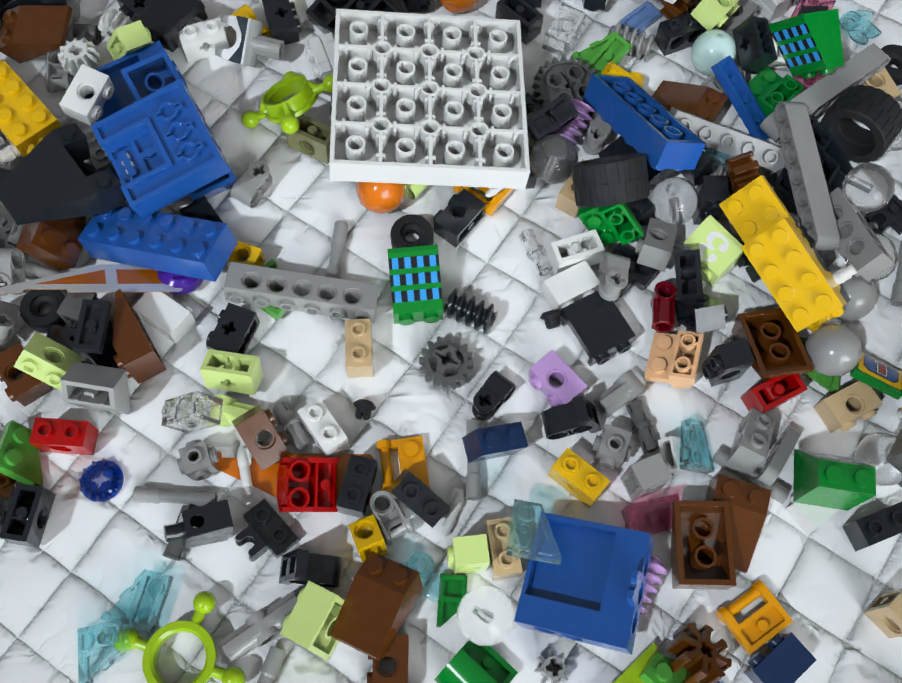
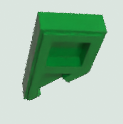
[436,574,468,627]

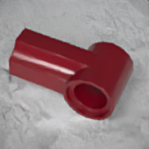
[650,281,677,333]

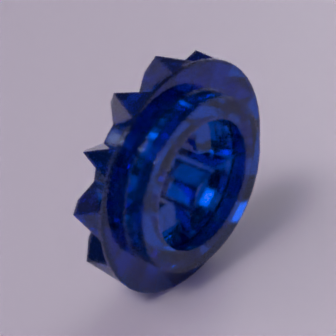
[79,459,124,502]

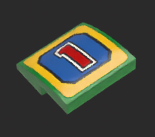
[850,352,902,400]

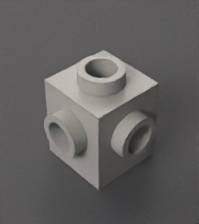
[592,424,632,469]
[177,440,219,481]

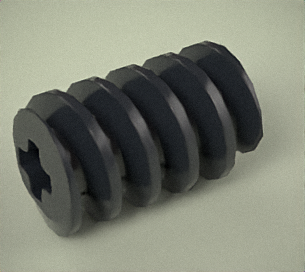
[443,288,499,335]

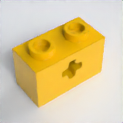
[548,447,610,508]

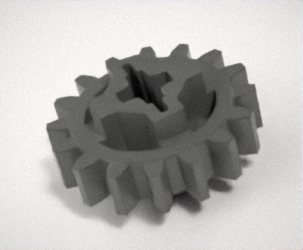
[419,335,474,391]

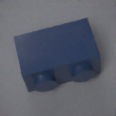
[462,421,528,463]
[744,632,817,683]

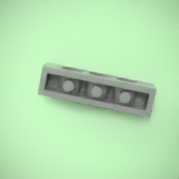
[829,187,895,282]

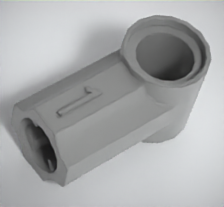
[594,370,647,418]

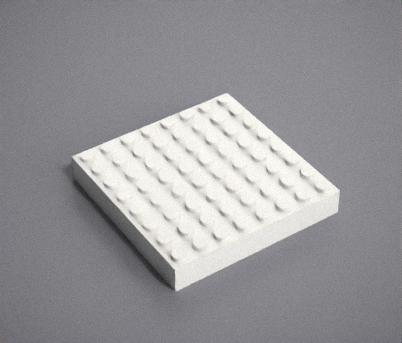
[329,9,530,189]

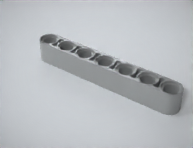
[760,43,891,143]
[774,101,840,251]

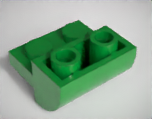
[747,66,805,117]
[578,203,645,247]
[434,632,518,683]

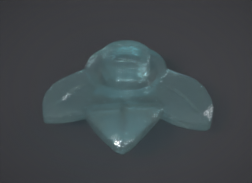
[839,10,882,45]
[400,552,442,602]

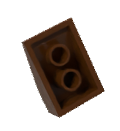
[0,5,72,64]
[652,80,728,122]
[15,216,85,271]
[113,289,167,384]
[731,308,814,379]
[705,473,772,573]
[671,500,736,590]
[330,551,423,661]

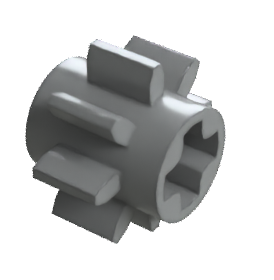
[534,649,571,683]

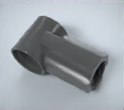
[72,24,102,45]

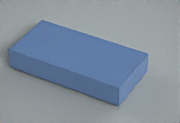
[620,1,662,35]

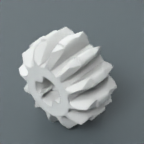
[98,9,134,37]
[58,38,101,77]

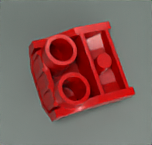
[277,457,339,512]

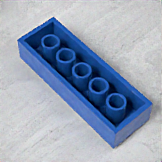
[120,50,237,202]
[583,74,706,171]
[78,206,237,282]

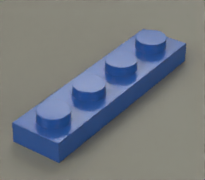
[711,55,769,140]

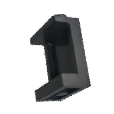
[134,0,208,52]
[559,291,636,366]
[72,299,119,369]

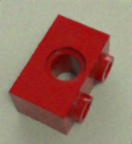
[740,374,808,414]
[29,417,99,455]

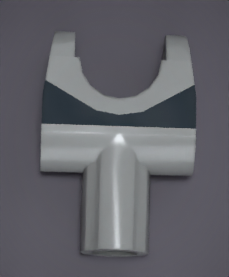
[215,15,285,68]

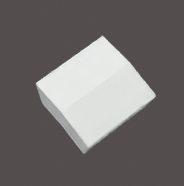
[658,436,691,476]

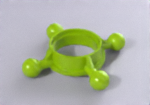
[241,71,333,134]
[116,591,245,683]

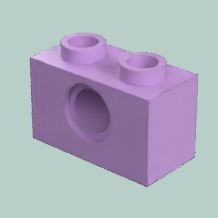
[527,350,587,408]

